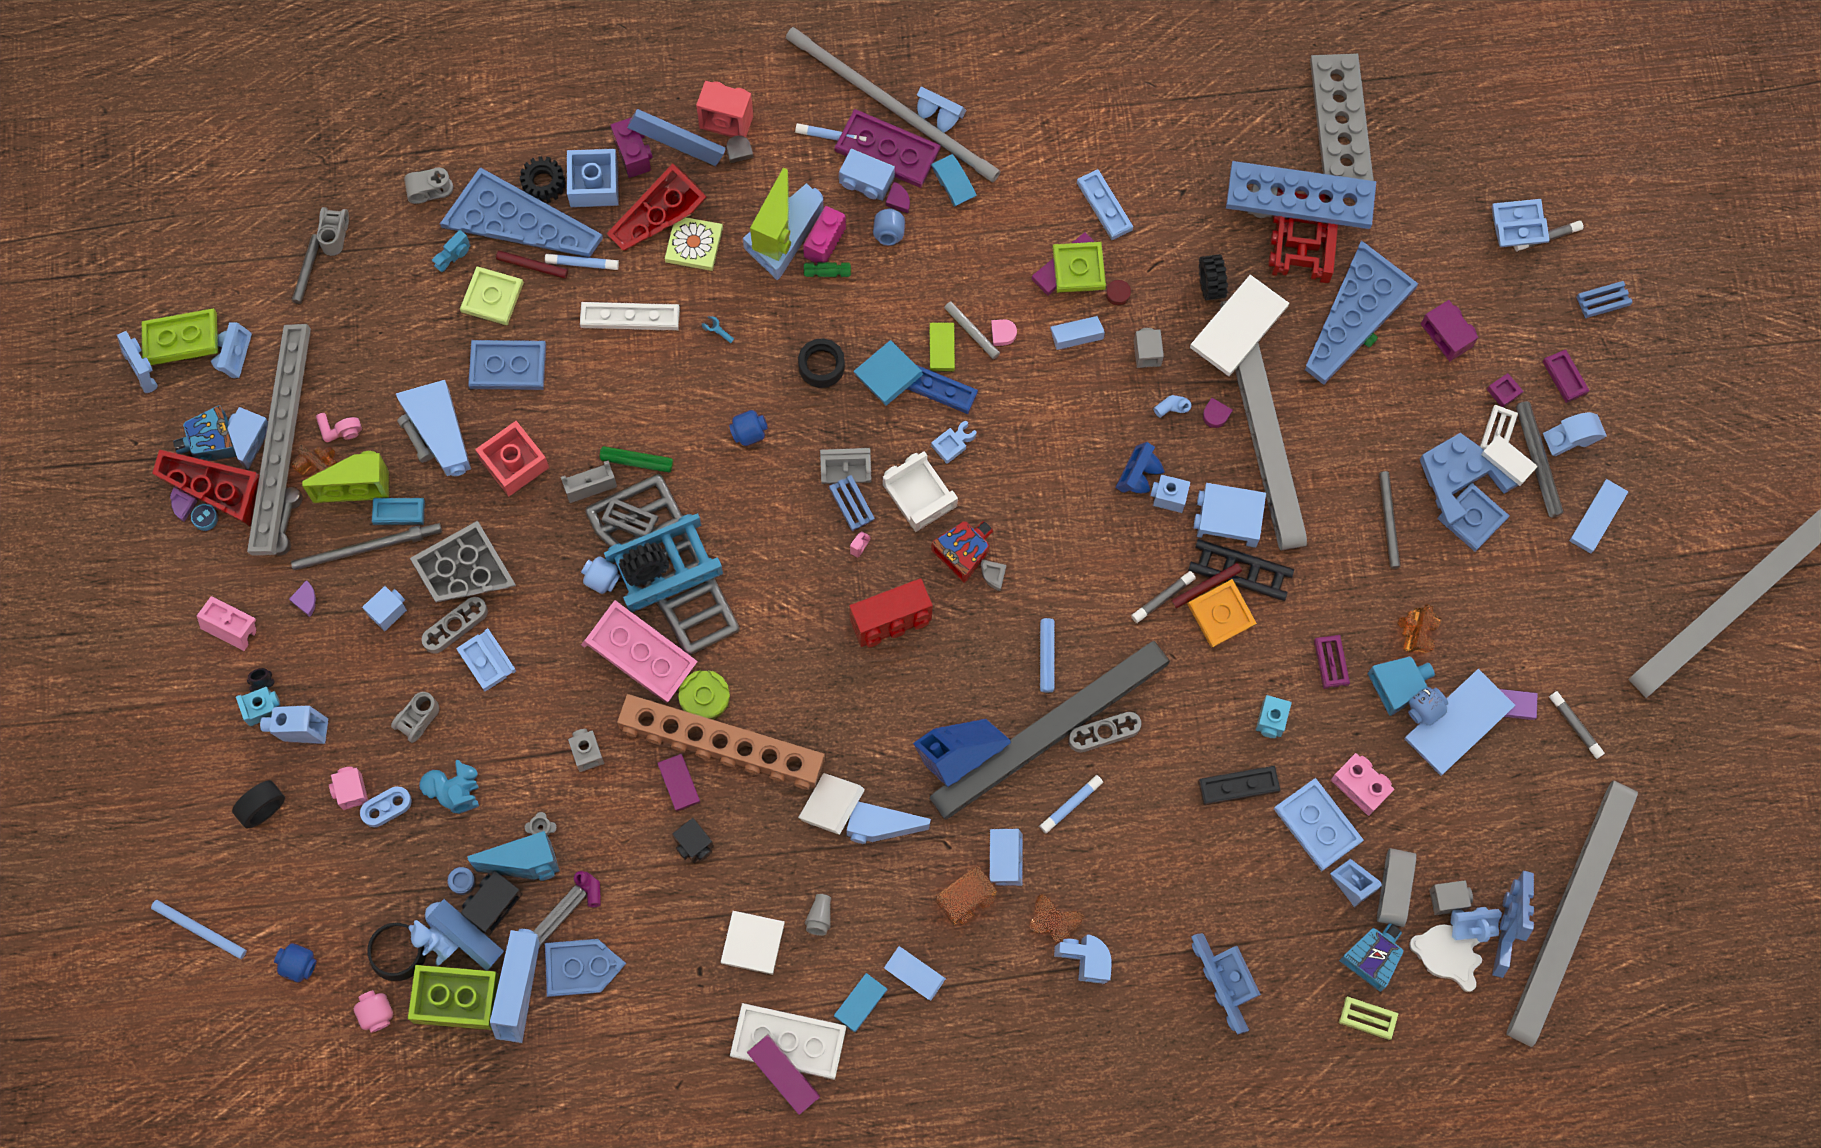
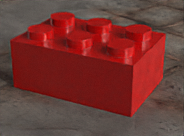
[849,578,933,647]

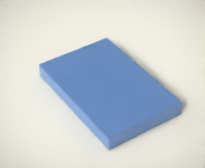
[468,340,546,390]

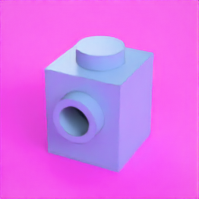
[1150,475,1190,513]
[362,586,407,631]

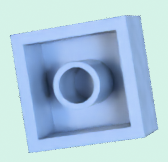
[567,149,619,207]

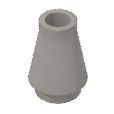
[805,894,831,936]

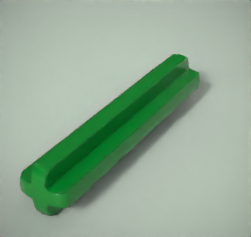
[599,446,673,472]

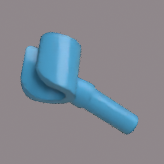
[702,316,734,343]

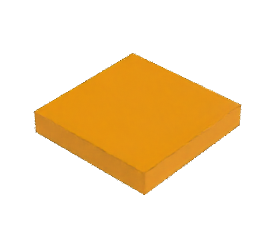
[1187,579,1257,648]

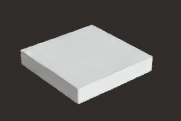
[798,773,865,835]
[721,911,785,975]

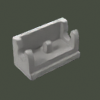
[820,448,871,484]
[561,461,617,503]

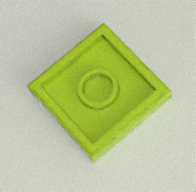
[1053,242,1106,293]

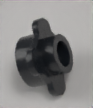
[247,668,275,692]

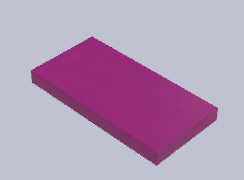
[834,109,941,188]

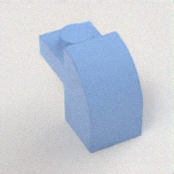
[1543,412,1607,456]
[1054,935,1111,984]

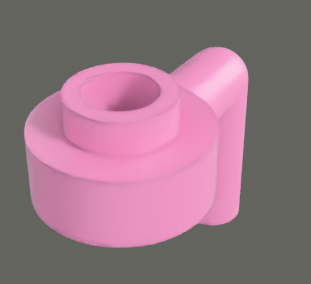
[316,413,362,442]

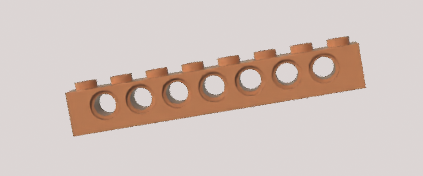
[617,694,825,790]

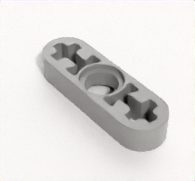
[422,597,488,654]
[1069,712,1141,753]

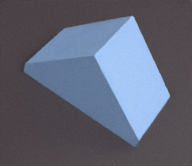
[1330,859,1382,907]

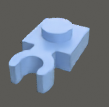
[931,421,977,464]

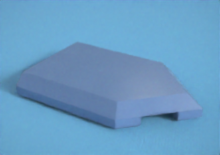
[545,939,626,997]

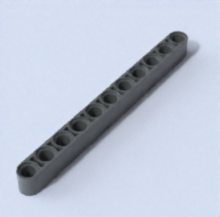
[929,641,1170,820]

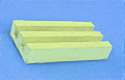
[1339,996,1398,1040]

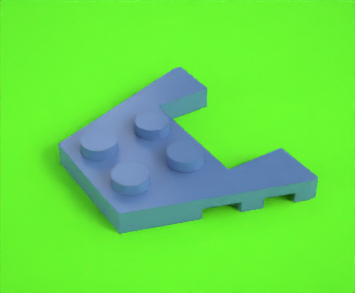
[1420,433,1518,527]
[1492,871,1534,978]

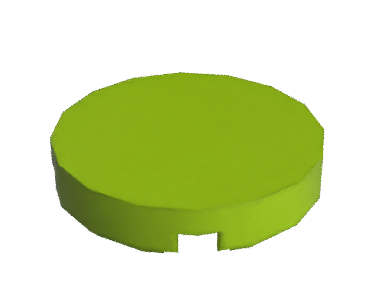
[678,670,730,720]

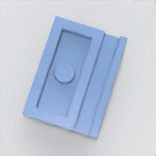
[456,628,516,691]

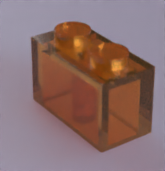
[935,865,997,926]

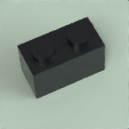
[461,871,523,936]

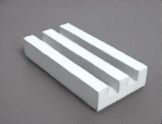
[1480,405,1518,450]

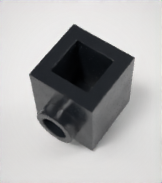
[672,818,714,863]

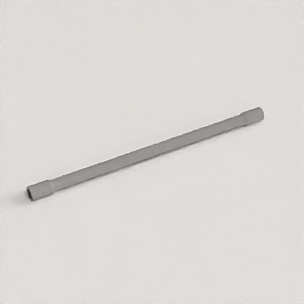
[786,27,1001,183]

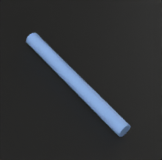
[151,900,247,959]

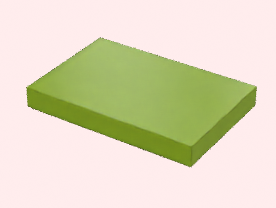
[142,308,218,365]

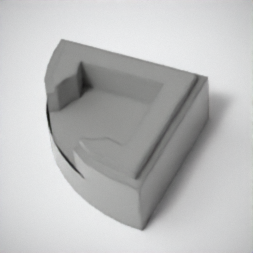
[981,560,1006,591]

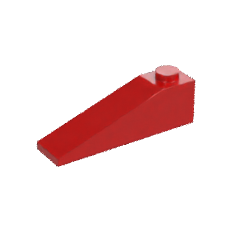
[607,163,707,251]

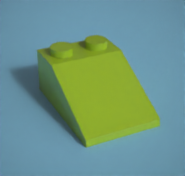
[750,168,791,261]
[302,451,389,503]

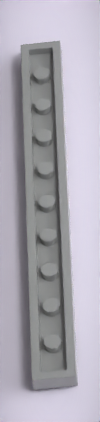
[247,324,311,556]

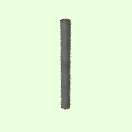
[1379,471,1400,569]

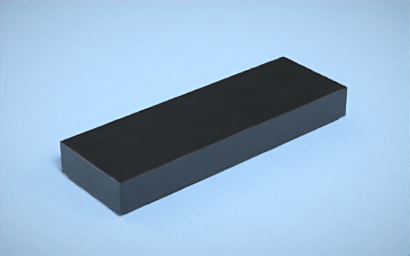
[1198,766,1281,806]

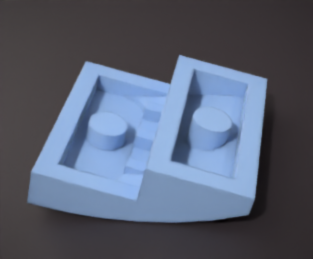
[1491,199,1549,247]

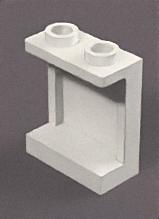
[883,451,958,532]

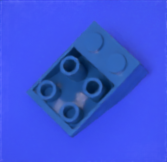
[913,719,1011,787]

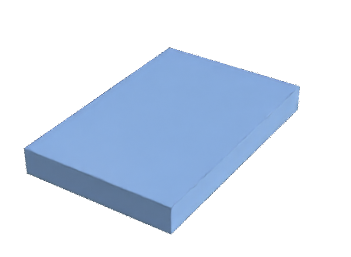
[1274,778,1364,872]

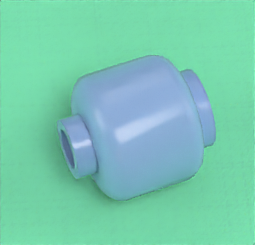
[581,557,621,594]

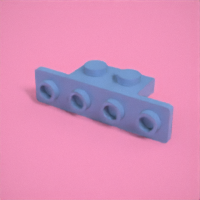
[1191,933,1261,1034]

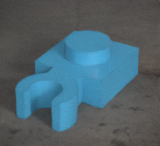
[432,230,471,273]

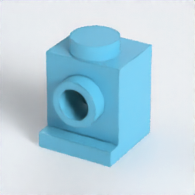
[236,687,280,726]

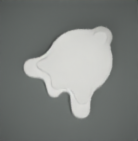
[1409,924,1482,992]

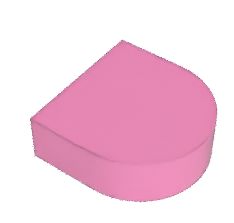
[991,320,1017,346]

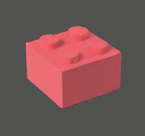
[696,81,753,138]
[475,421,549,497]

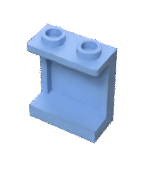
[1193,483,1266,548]

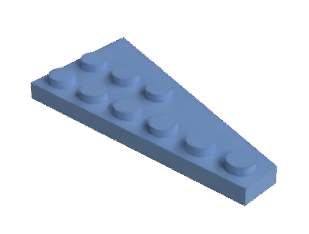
[440,168,603,257]
[1305,240,1418,385]

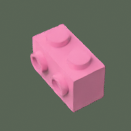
[1331,753,1394,816]

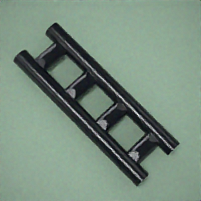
[1188,539,1295,601]

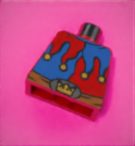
[931,521,993,583]

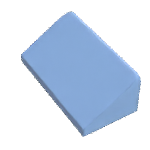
[1050,316,1105,350]

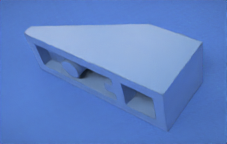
[847,801,931,844]

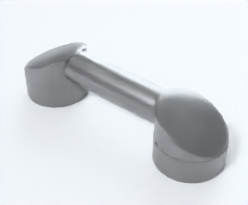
[275,487,303,556]

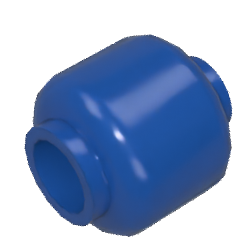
[729,410,768,446]
[274,943,317,983]

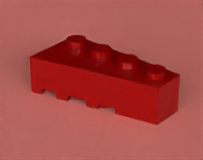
[152,450,260,526]

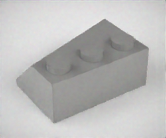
[410,521,516,602]

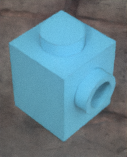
[1256,695,1292,738]

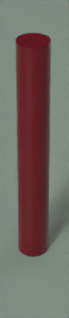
[496,250,568,279]
[1171,563,1242,609]

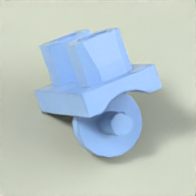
[1450,907,1502,942]

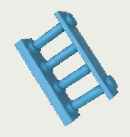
[604,513,723,612]

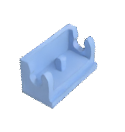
[990,829,1023,886]

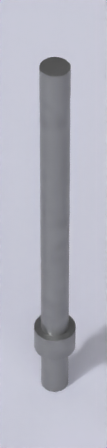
[291,523,442,570]

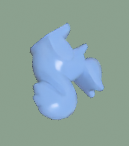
[409,902,459,966]

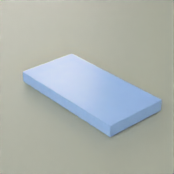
[1404,669,1515,776]

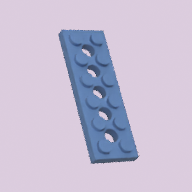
[1226,161,1376,229]

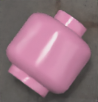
[354,990,393,1033]

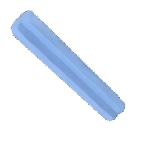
[1040,618,1054,693]

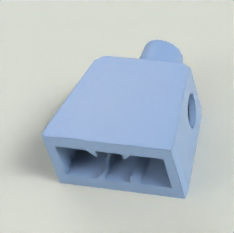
[260,706,328,744]

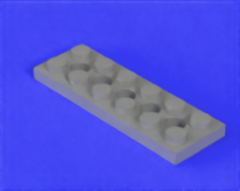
[1310,54,1373,181]

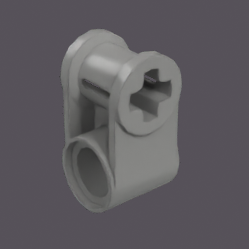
[404,167,454,204]
[317,207,349,256]
[391,692,439,743]

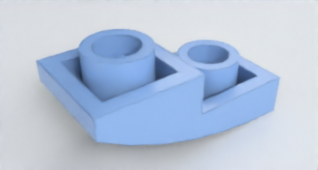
[884,946,946,1001]

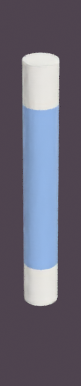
[795,123,867,141]
[545,254,619,270]
[1039,775,1103,834]

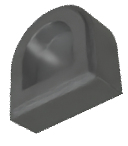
[726,136,753,163]

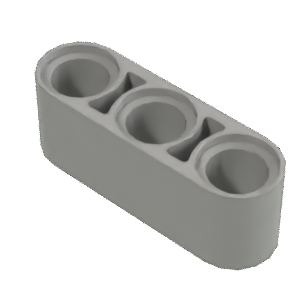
[1377,848,1416,927]

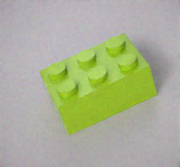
[408,965,500,1030]

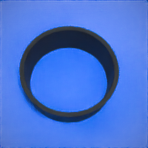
[367,923,426,981]

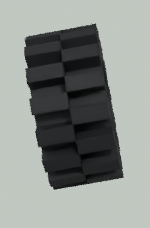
[520,156,565,204]
[1199,254,1228,301]
[619,543,669,586]

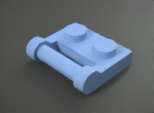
[117,331,158,393]

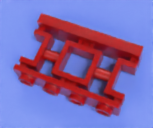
[1268,188,1338,283]

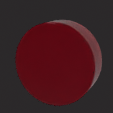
[1106,280,1131,306]

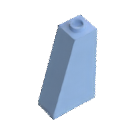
[743,183,823,280]
[396,380,471,476]
[490,929,540,1043]

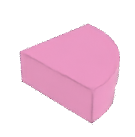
[850,532,871,558]

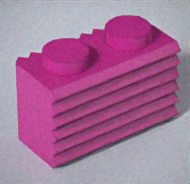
[803,206,846,264]

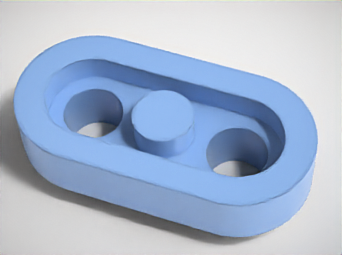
[360,786,412,827]

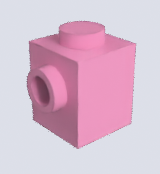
[329,767,368,810]

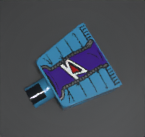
[1339,924,1404,992]

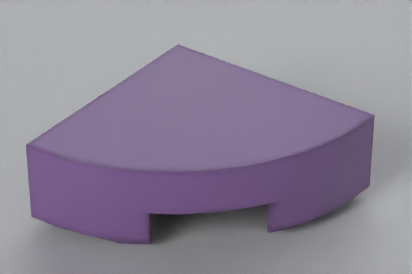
[170,488,197,522]
[289,580,316,617]

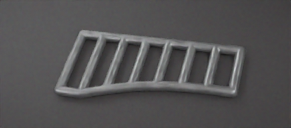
[585,474,740,655]

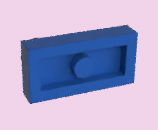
[1115,442,1165,494]

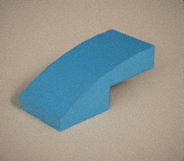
[931,154,977,207]

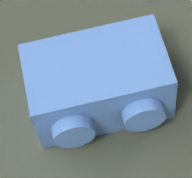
[839,149,895,201]

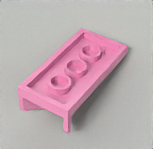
[581,600,697,703]

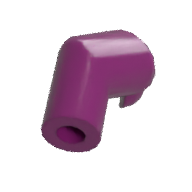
[573,871,601,908]

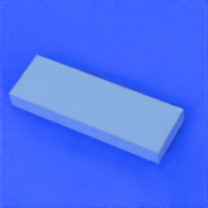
[1077,169,1133,240]
[1569,479,1628,553]

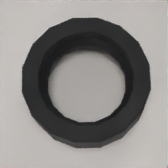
[798,338,845,388]
[232,780,285,829]

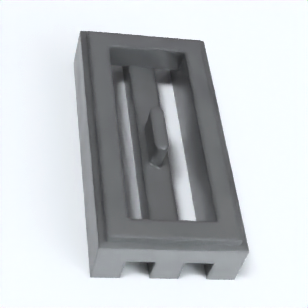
[601,498,659,537]

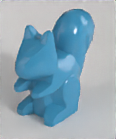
[419,760,479,814]

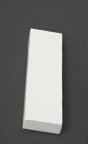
[580,302,680,330]

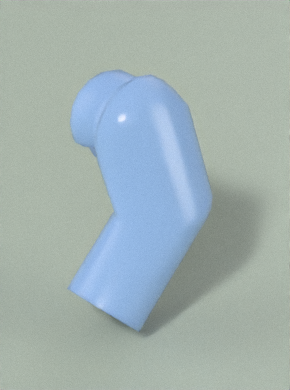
[1153,395,1191,418]

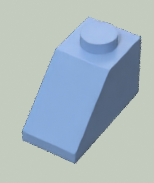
[227,407,268,469]

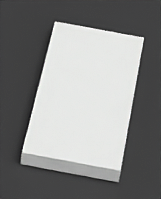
[1190,275,1289,376]
[730,1003,847,1080]

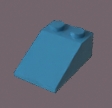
[467,831,560,881]

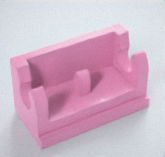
[197,596,256,651]

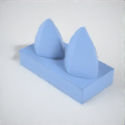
[917,87,967,133]
[211,323,252,378]

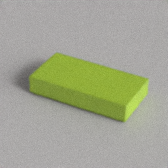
[930,323,955,371]

